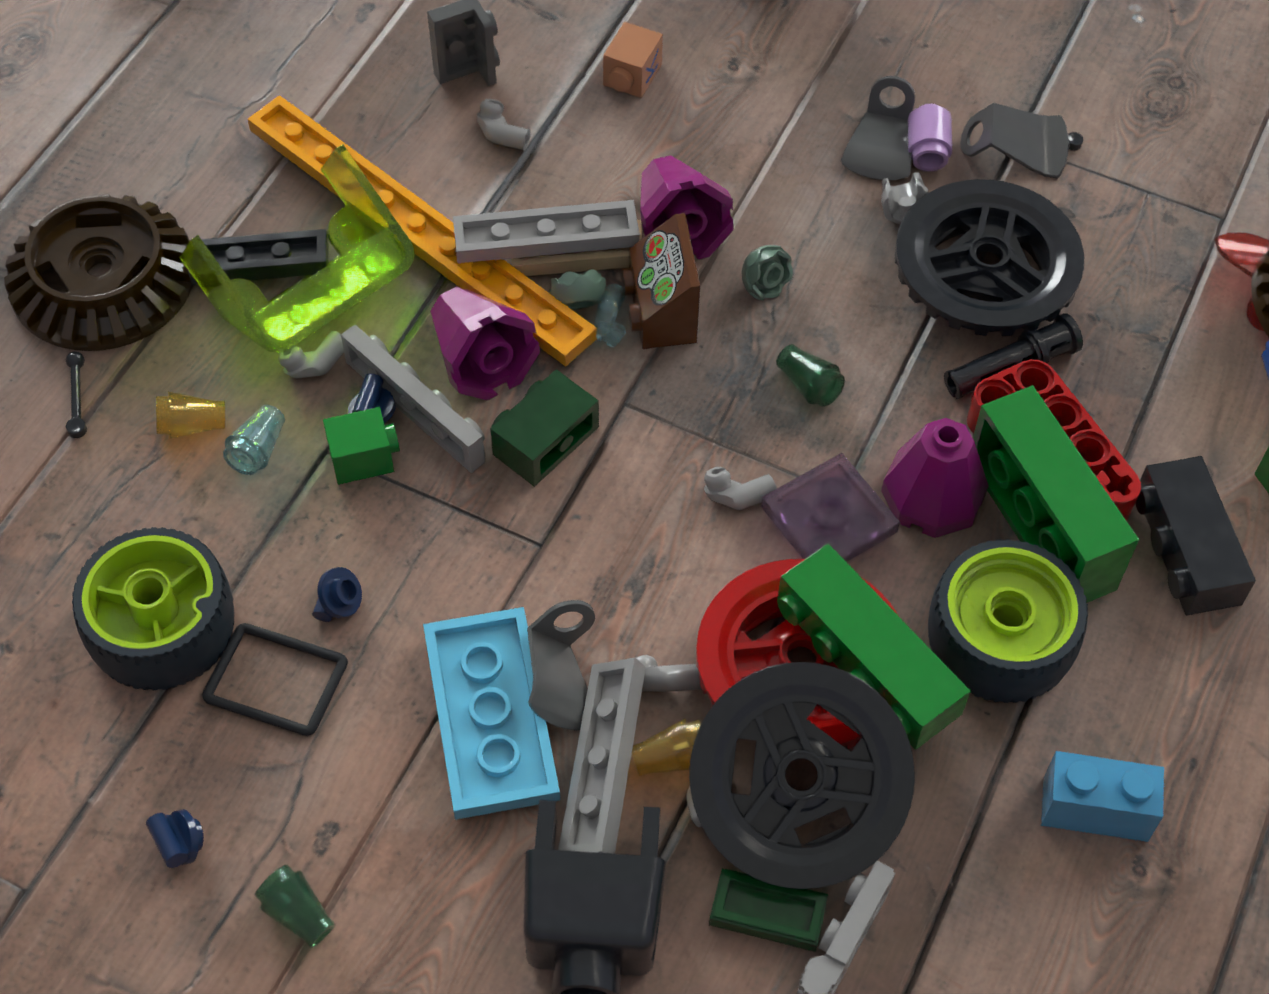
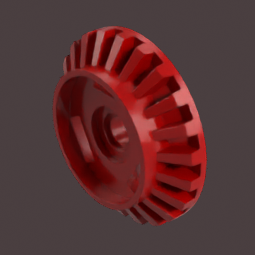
[696,559,899,750]

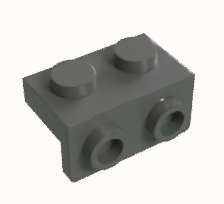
[427,0,500,86]

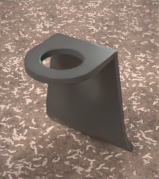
[841,76,915,180]
[960,103,1069,179]
[527,600,595,731]

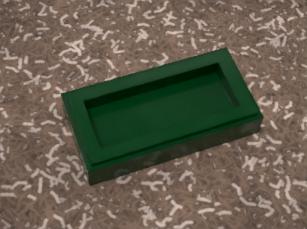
[709,868,829,952]

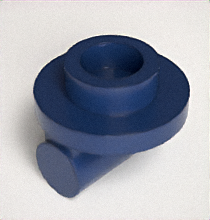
[348,373,396,423]
[312,567,362,622]
[146,809,204,868]

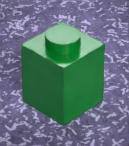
[323,407,400,485]

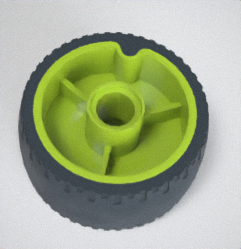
[72,527,234,691]
[928,539,1088,703]

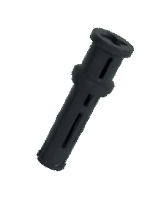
[944,313,1083,400]

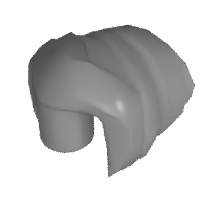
[881,172,929,224]

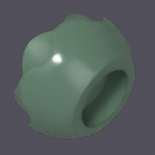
[742,245,793,300]
[549,269,606,310]

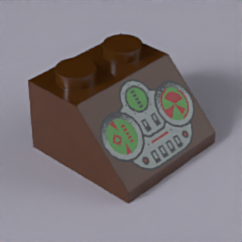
[621,213,700,349]

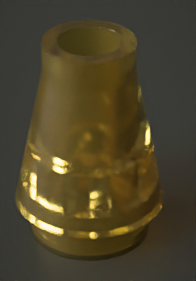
[156,391,225,439]
[632,718,701,776]

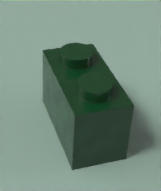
[490,369,599,487]

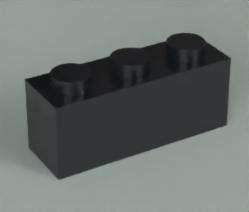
[1135,456,1256,616]

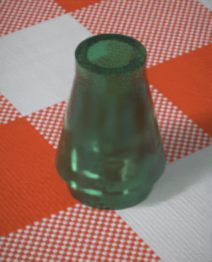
[776,344,845,407]
[255,864,336,948]

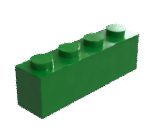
[777,543,970,750]

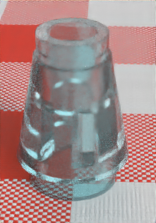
[223,405,285,475]

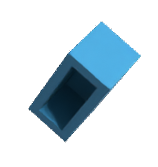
[1041,751,1164,842]

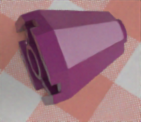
[640,155,734,260]
[430,287,540,401]
[881,418,989,538]

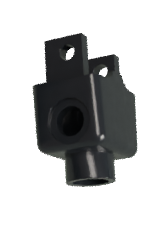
[523,800,665,994]

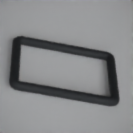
[202,623,348,736]

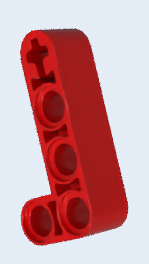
[967,359,1141,521]

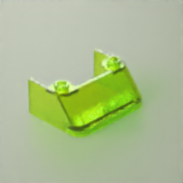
[180,144,414,353]

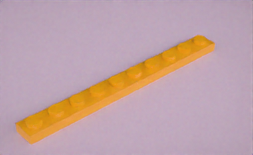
[248,95,597,367]

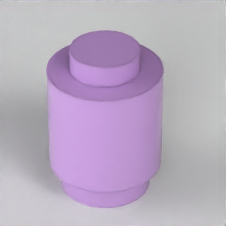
[908,104,952,171]

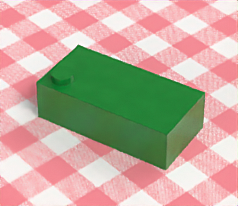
[973,385,1139,603]

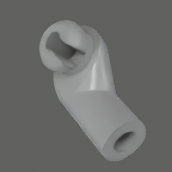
[477,99,530,151]
[279,331,344,379]
[704,467,778,510]
[636,655,702,692]

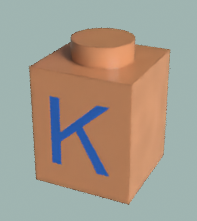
[603,21,663,98]

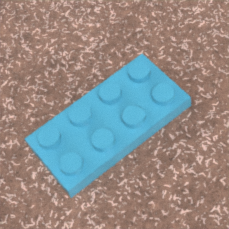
[423,607,560,820]

